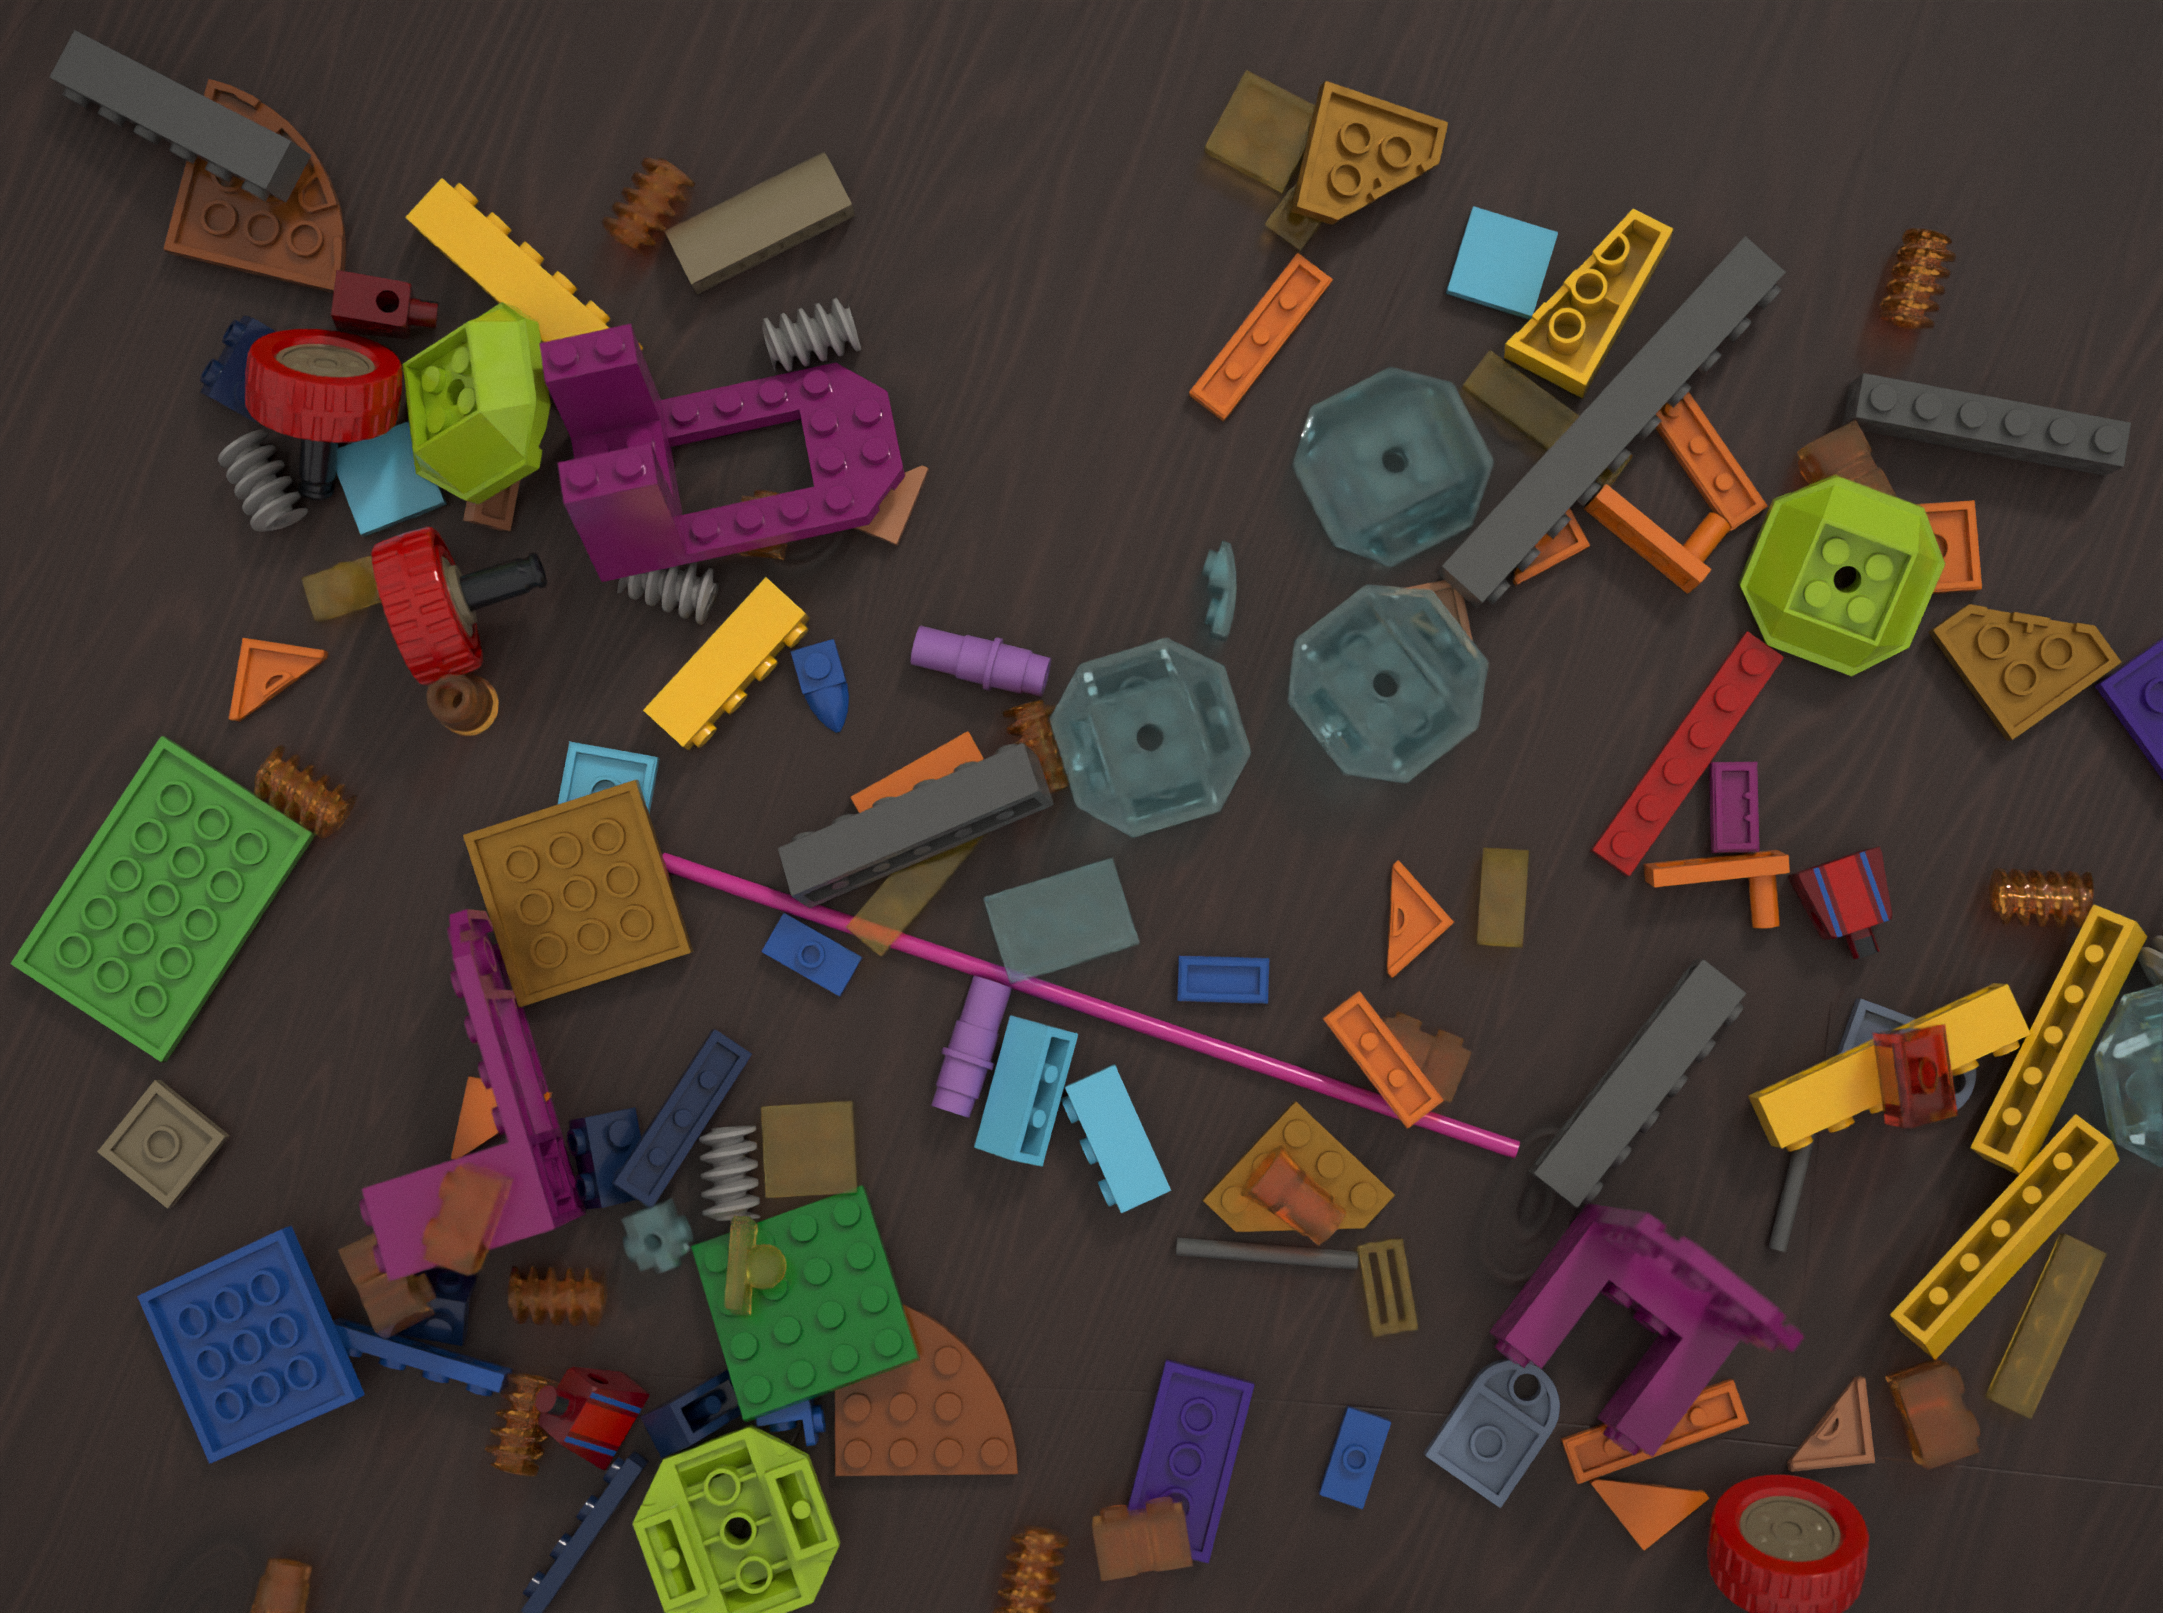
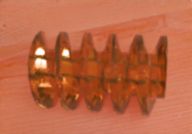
[601,157,695,258]
[1879,228,1957,329]
[1001,700,1079,794]
[254,745,357,839]
[1989,868,2094,929]
[508,1266,607,1327]
[485,1373,559,1476]
[993,1525,1069,1613]

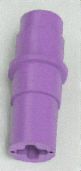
[910,625,1051,697]
[931,976,1012,1118]

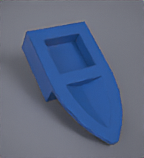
[790,639,849,733]

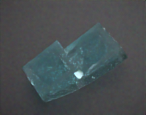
[1201,541,1237,643]

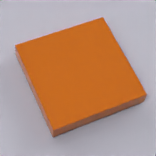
[1917,500,1982,594]

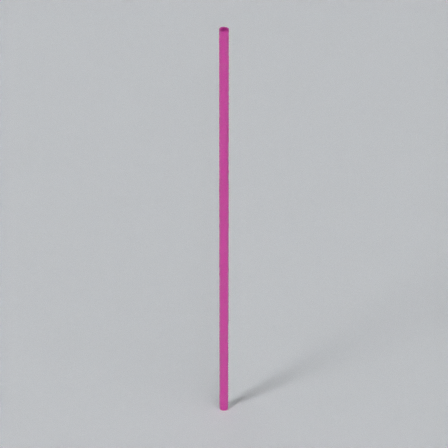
[663,852,1520,1158]

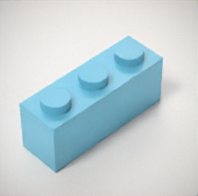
[974,1015,1078,1167]
[1061,1064,1171,1213]

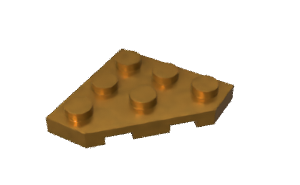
[1291,81,1448,225]
[1928,604,2122,741]
[1202,1101,1395,1232]

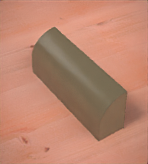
[665,152,855,295]

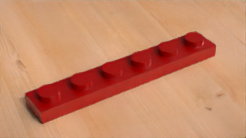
[1590,631,1784,877]

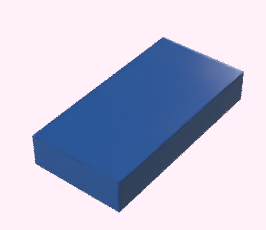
[1177,956,1269,1004]

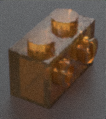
[421,1163,514,1275]

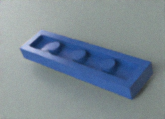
[333,1318,513,1396]

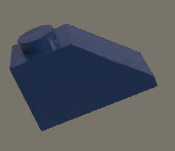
[641,1369,741,1458]

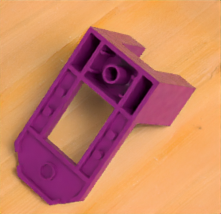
[539,324,905,582]
[360,909,587,1282]
[1489,1204,1804,1457]

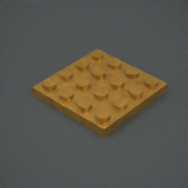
[463,780,693,1007]

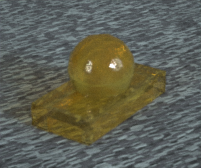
[301,555,381,622]
[724,1216,787,1316]

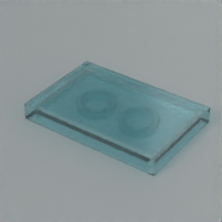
[983,858,1140,985]

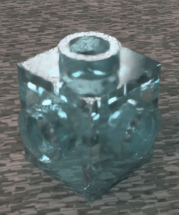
[622,1198,693,1274]

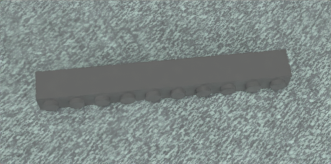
[1437,236,1786,609]

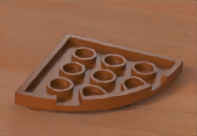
[163,78,346,293]
[835,1304,1018,1476]

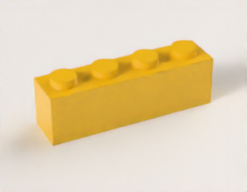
[643,577,810,750]

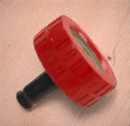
[245,329,403,500]
[371,527,548,686]
[1707,1474,1869,1613]

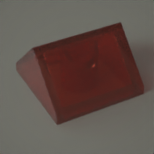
[1873,1024,1958,1128]

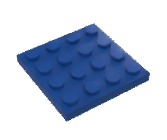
[137,1225,365,1464]

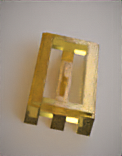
[1357,1238,1418,1337]

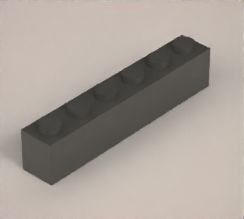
[49,30,311,203]
[1842,373,2131,476]
[778,743,1054,908]
[1528,959,1746,1208]

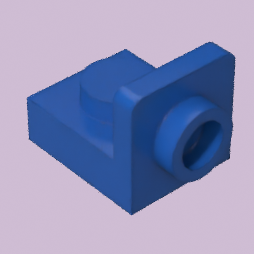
[756,1398,826,1446]

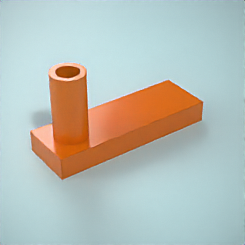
[1584,484,1730,594]
[1644,850,1790,928]

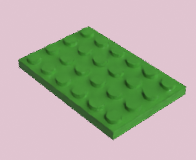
[10,736,316,1062]

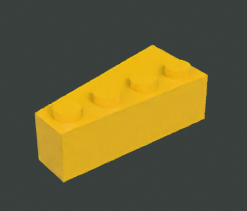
[1504,209,1673,398]

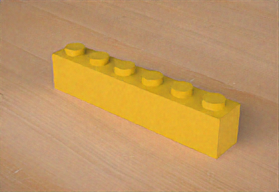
[405,178,643,351]
[1970,904,2148,1175]
[1748,983,2031,1152]
[1890,1114,2120,1360]

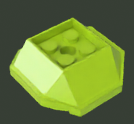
[403,302,550,504]
[1738,474,1945,676]
[632,1424,841,1613]

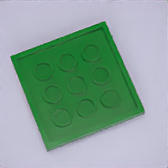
[691,1185,920,1422]

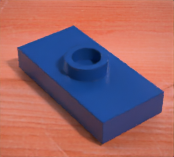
[761,913,863,997]
[1318,1405,1391,1509]

